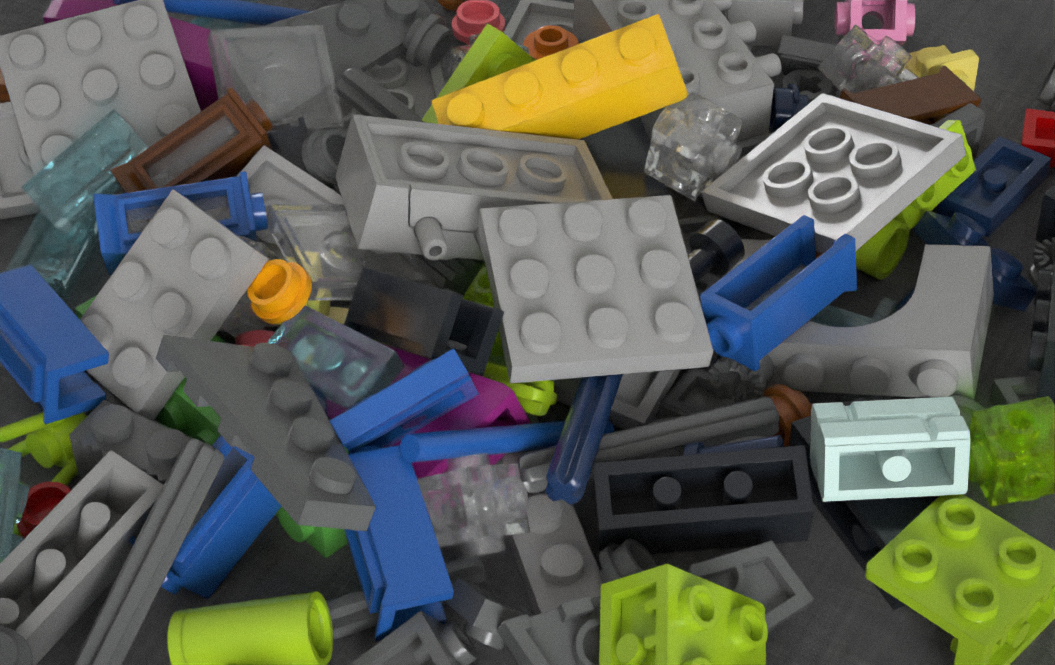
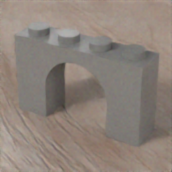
[710,239,994,400]

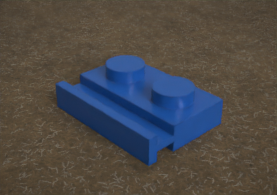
[329,348,479,453]

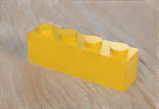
[431,14,689,140]

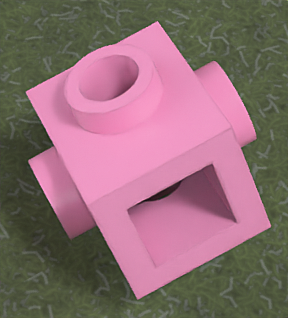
[835,0,915,60]

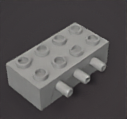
[573,0,781,165]
[335,114,613,260]

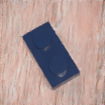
[936,136,1051,237]
[913,211,1036,311]

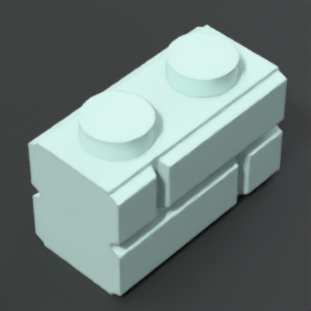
[810,397,970,502]

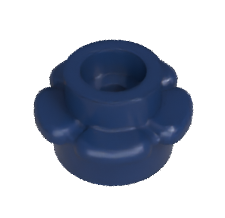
[769,83,809,133]

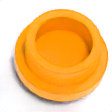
[247,259,312,324]

